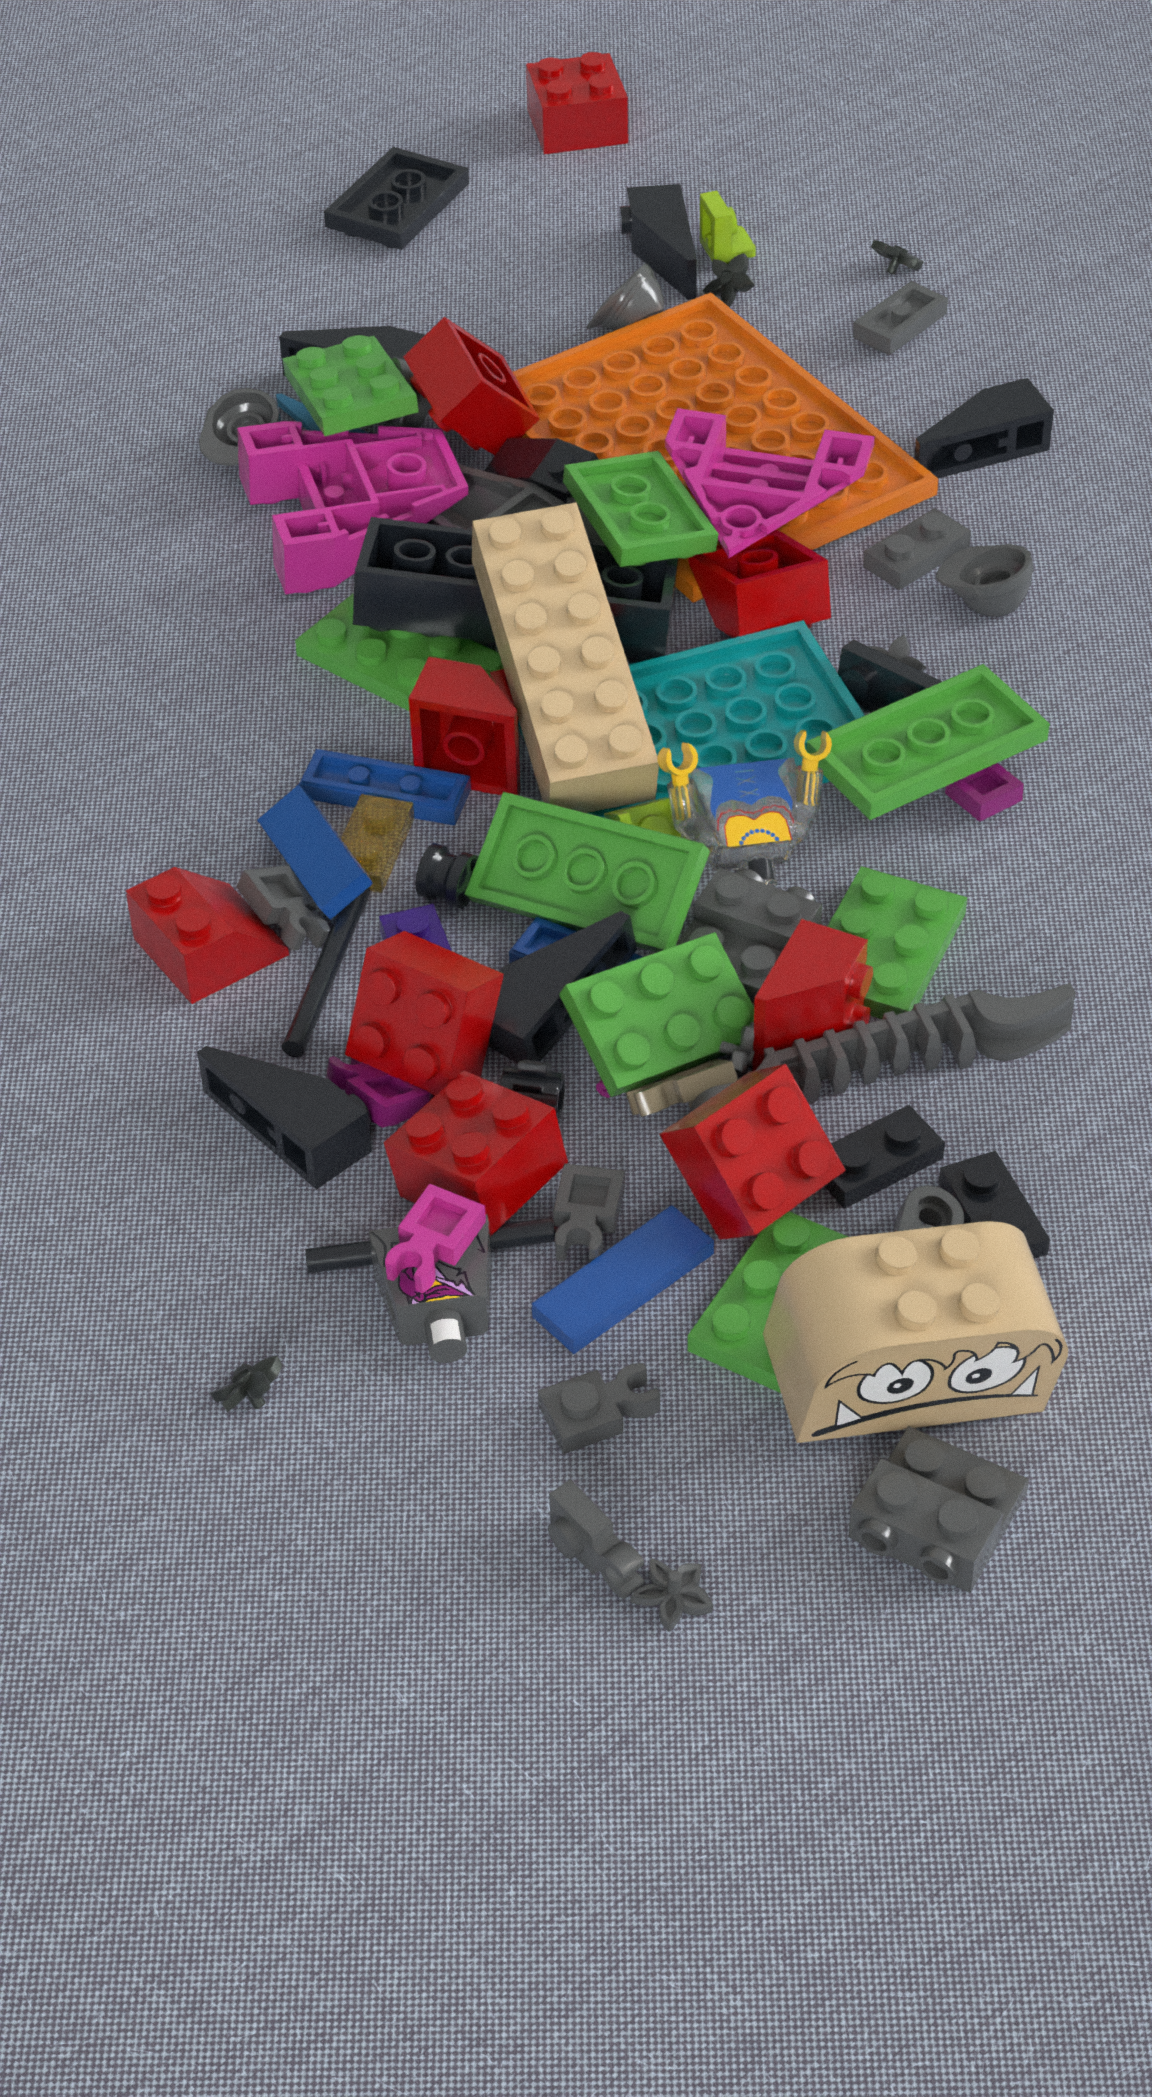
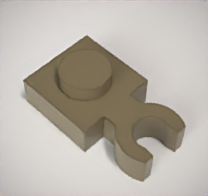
[625,1059,738,1117]

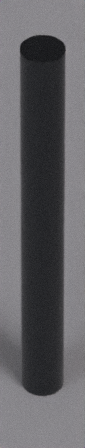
[282,888,370,1057]
[305,1217,555,1273]

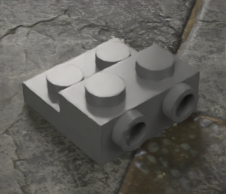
[676,868,822,1003]
[848,1426,1029,1593]

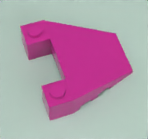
[237,421,468,595]

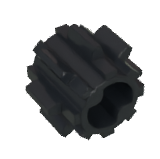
[499,1059,565,1124]

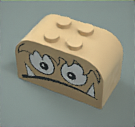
[763,1221,1068,1443]

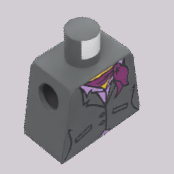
[369,1215,491,1363]

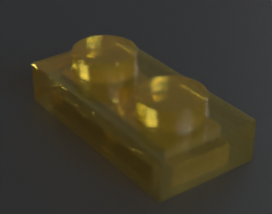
[341,794,415,893]

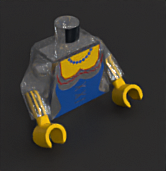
[657,730,832,887]

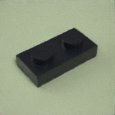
[838,640,942,711]
[824,1105,945,1209]
[939,1151,1050,1259]

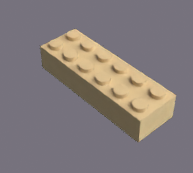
[472,502,659,813]

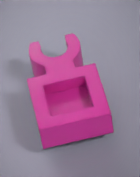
[385,1184,486,1293]

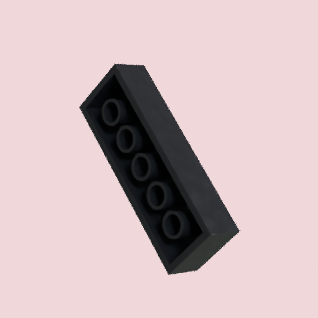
[353,517,678,663]

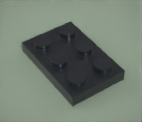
[324,147,469,250]

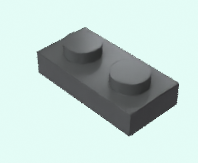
[853,281,948,355]
[863,508,971,590]

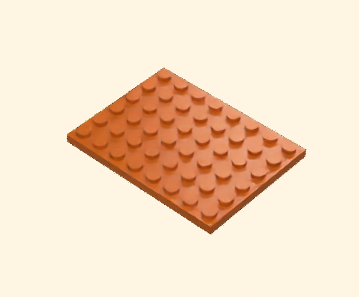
[513,292,938,603]

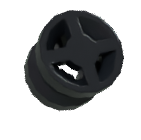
[415,843,478,909]

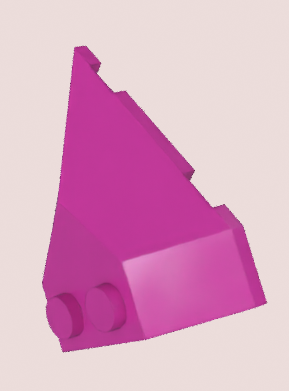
[665,408,875,558]

